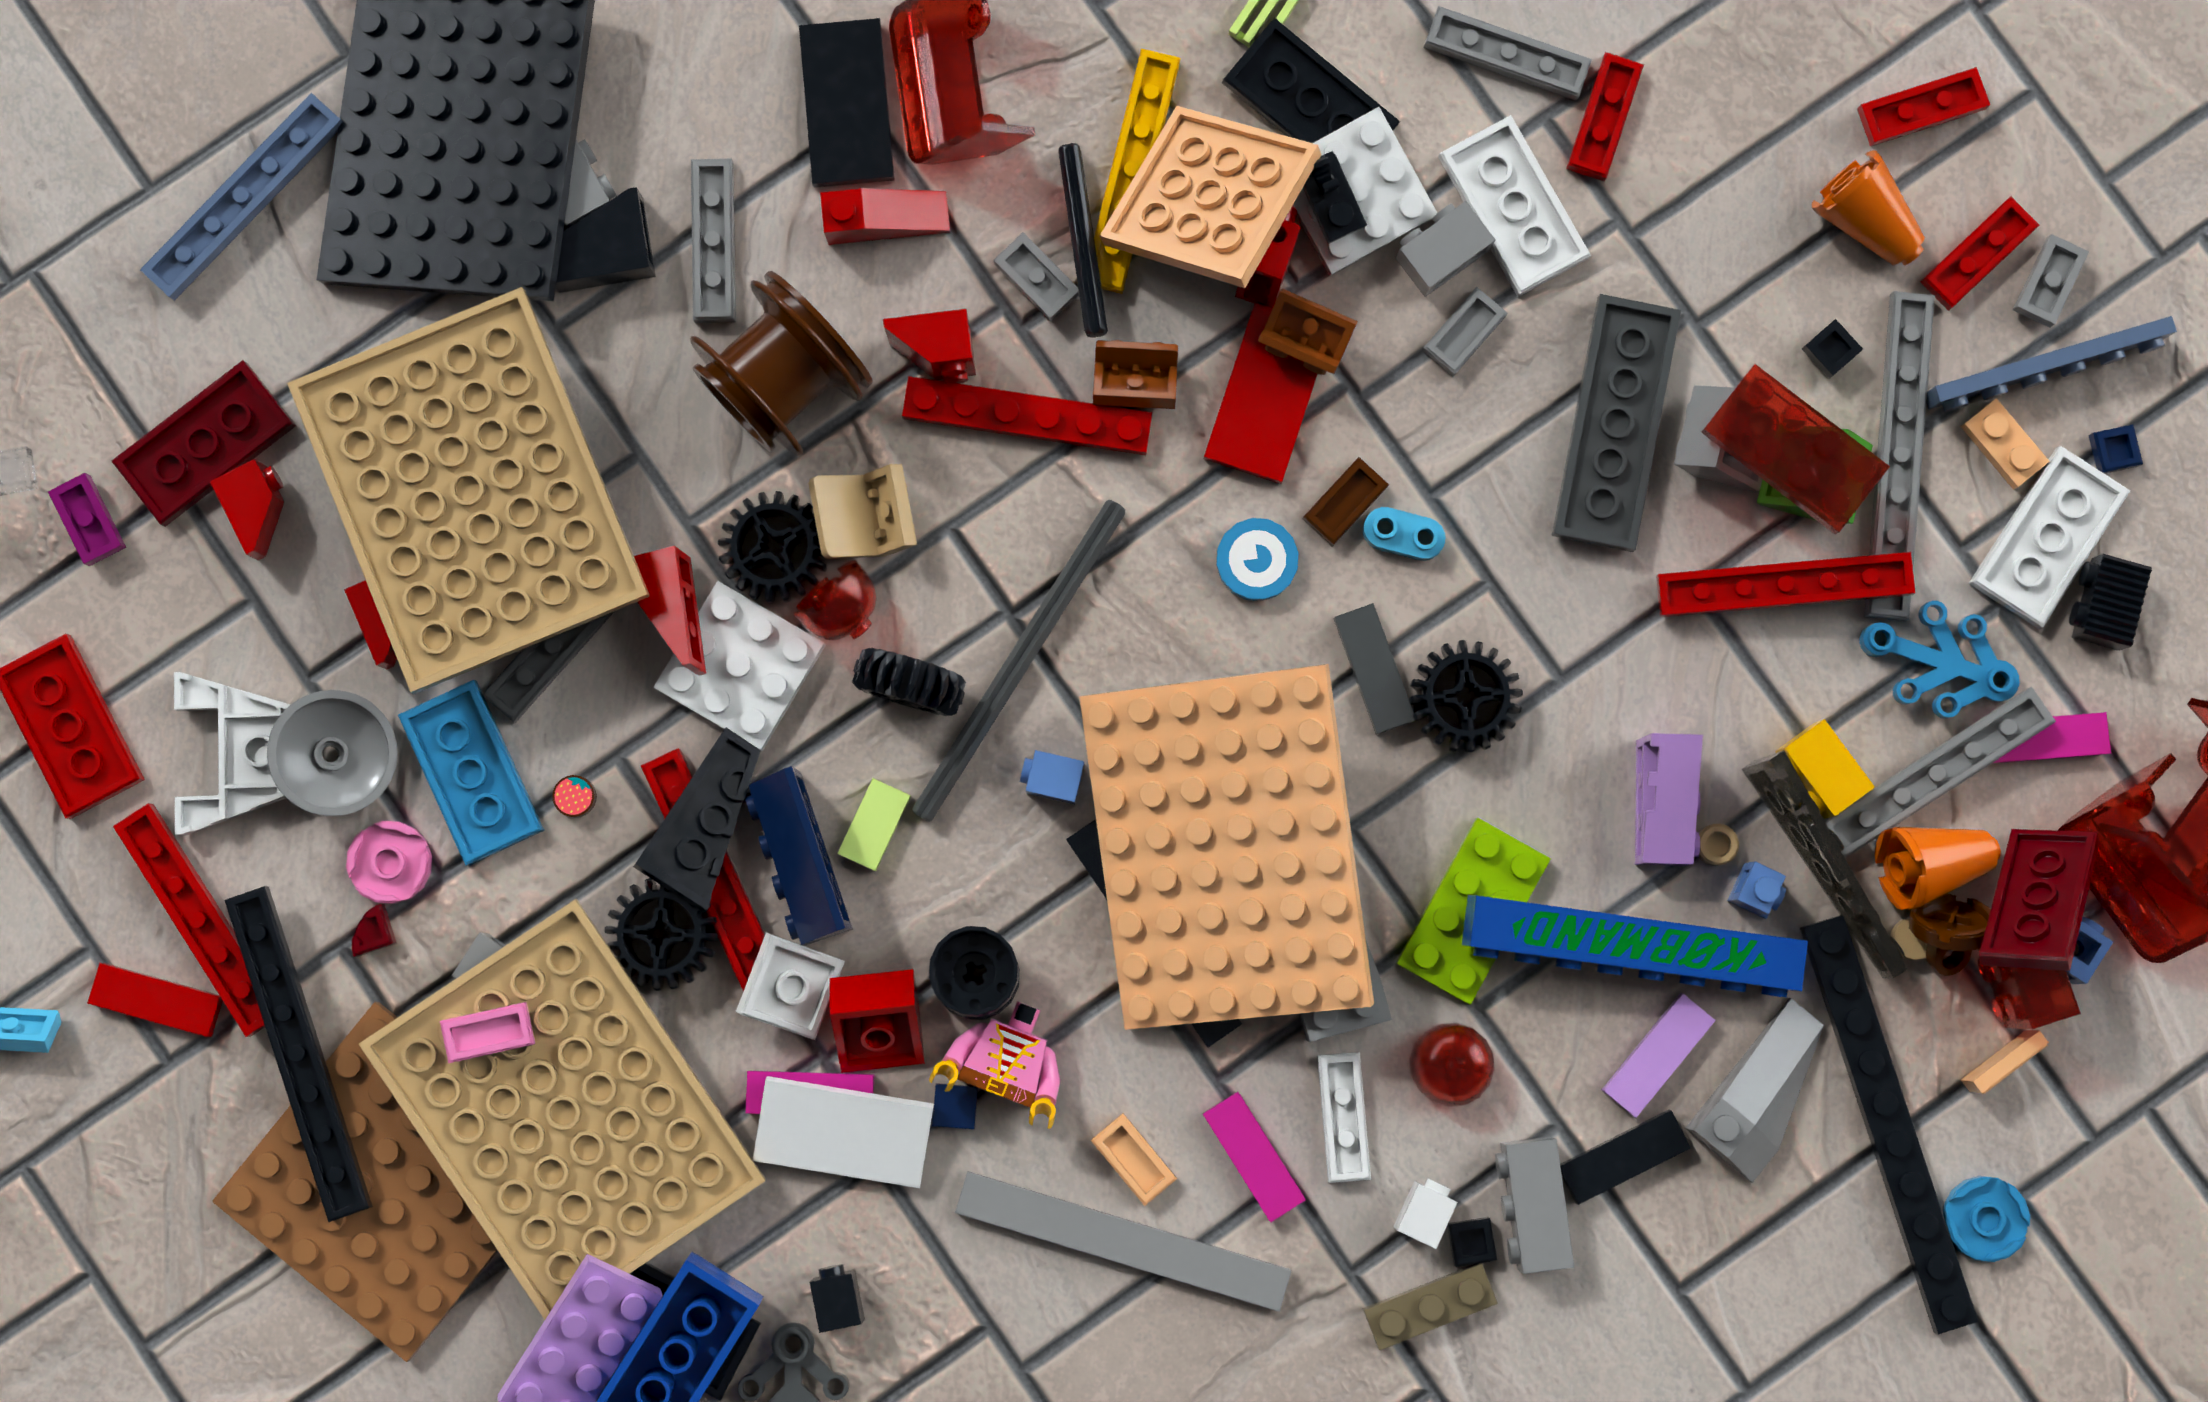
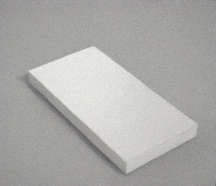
[1438,115,1591,297]
[1968,446,2130,629]
[753,1076,934,1188]

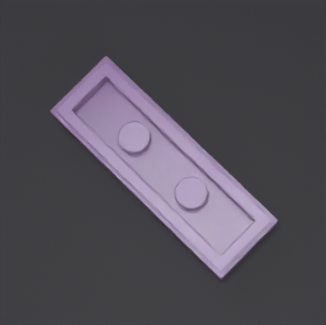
[1601,993,1716,1118]

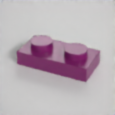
[48,473,127,567]

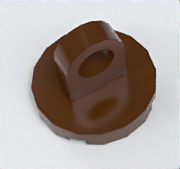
[1909,894,1991,976]

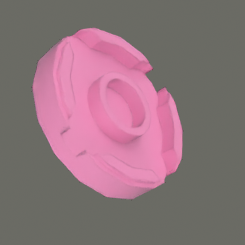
[346,821,432,904]

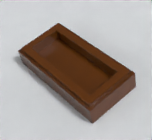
[1302,457,1389,547]

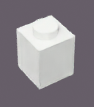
[1393,1178,1458,1249]

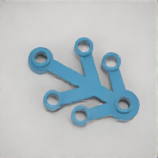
[1859,600,2020,719]

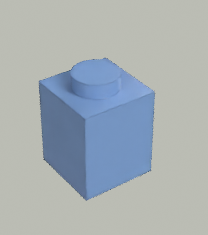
[1020,750,1085,805]

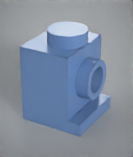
[1727,861,1786,919]
[2052,917,2113,984]

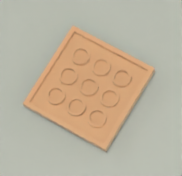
[1100,106,1322,288]

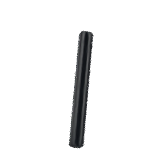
[1058,143,1108,338]

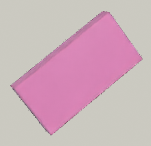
[440,1002,535,1063]

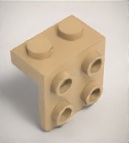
[809,464,917,559]

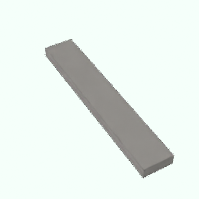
[1818,687,2056,860]

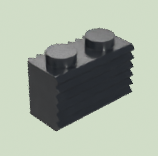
[2069,554,2152,651]

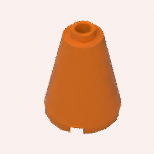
[1811,150,1925,266]
[1875,827,2001,910]

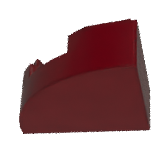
[352,904,397,957]

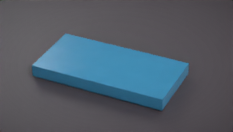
[398,680,544,866]

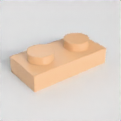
[1960,398,2050,490]

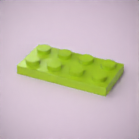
[1395,818,1551,1005]

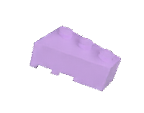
[1635,733,1703,866]

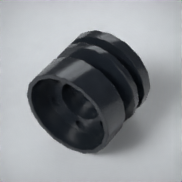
[929,926,1020,1020]

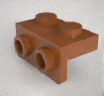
[1258,288,1358,375]
[1093,340,1178,409]

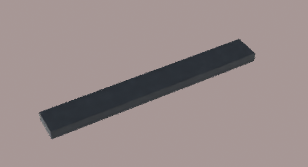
[224,886,373,1222]

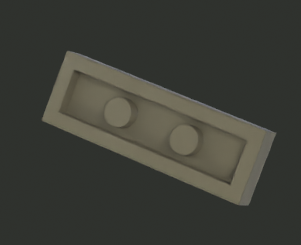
[1363,1263,1498,1350]

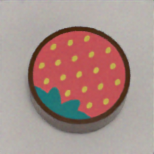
[552,775,597,818]

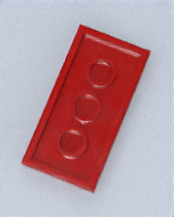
[1203,303,1318,484]
[0,633,145,819]

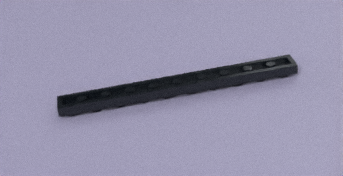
[1800,915,1979,1335]

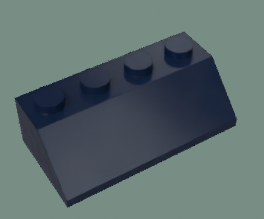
[745,766,853,946]

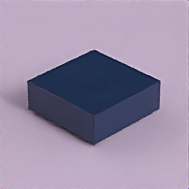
[2088,424,2143,474]
[932,1083,978,1129]

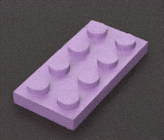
[497,1254,663,1402]

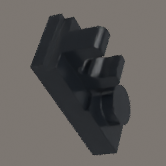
[1303,151,1367,244]

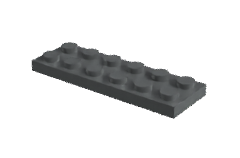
[1552,294,1681,552]

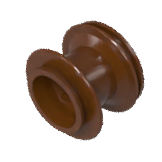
[690,271,873,456]

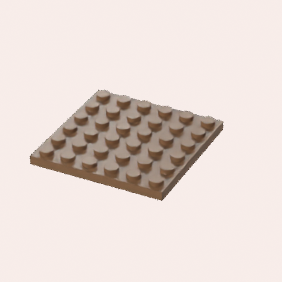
[212,1002,498,1362]

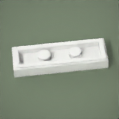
[1317,1052,1371,1183]

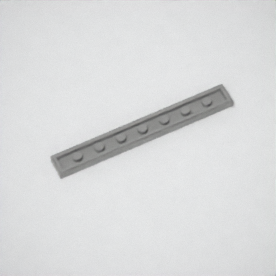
[1864,291,1935,621]
[955,1171,1292,1312]

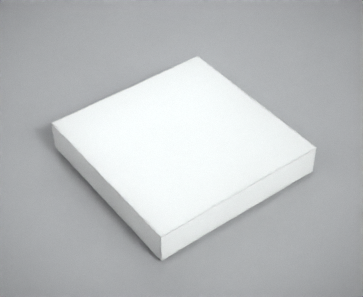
[736,932,845,1040]

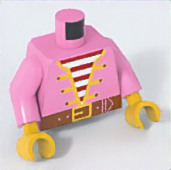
[929,1001,1061,1129]

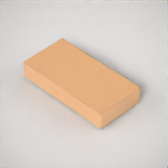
[1961,1030,2049,1094]
[1091,1113,1177,1206]

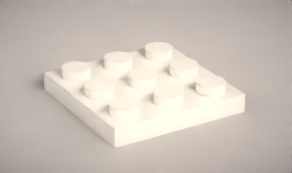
[1293,107,1437,276]
[654,581,826,751]

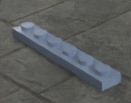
[140,93,343,301]
[1926,316,2177,412]

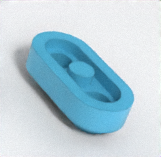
[1363,507,1446,561]

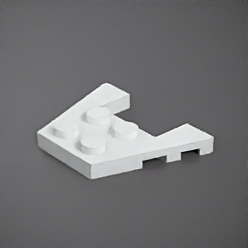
[174,672,291,835]

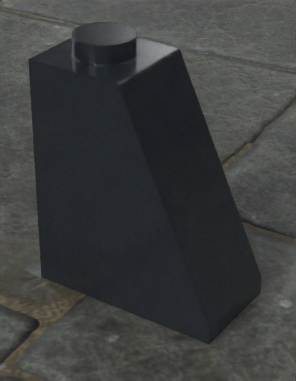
[556,187,656,293]

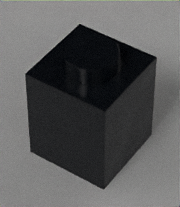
[810,1264,865,1333]

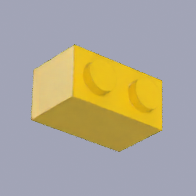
[1775,719,1875,819]

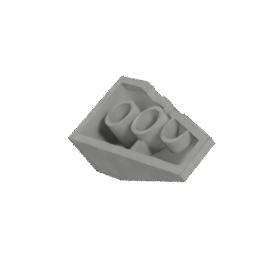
[1685,998,1824,1183]

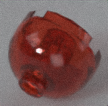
[793,560,877,640]
[1409,1022,1495,1107]

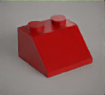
[883,309,976,384]
[830,969,925,1073]

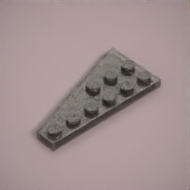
[1742,751,1908,979]

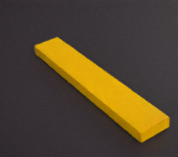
[1094,48,1181,294]

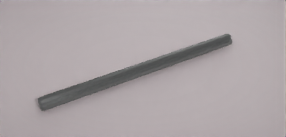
[913,500,1125,822]

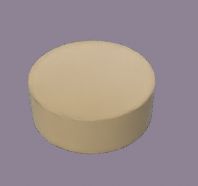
[1698,824,1739,866]
[1890,918,1927,960]

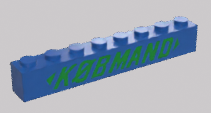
[1462,895,1808,998]

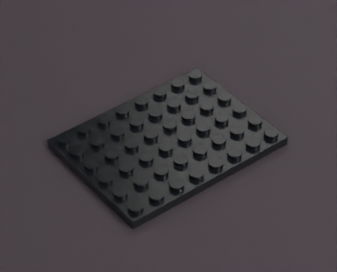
[316,0,595,301]

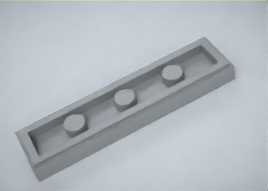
[1423,6,1592,101]
[691,158,736,323]

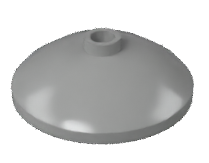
[267,690,398,816]

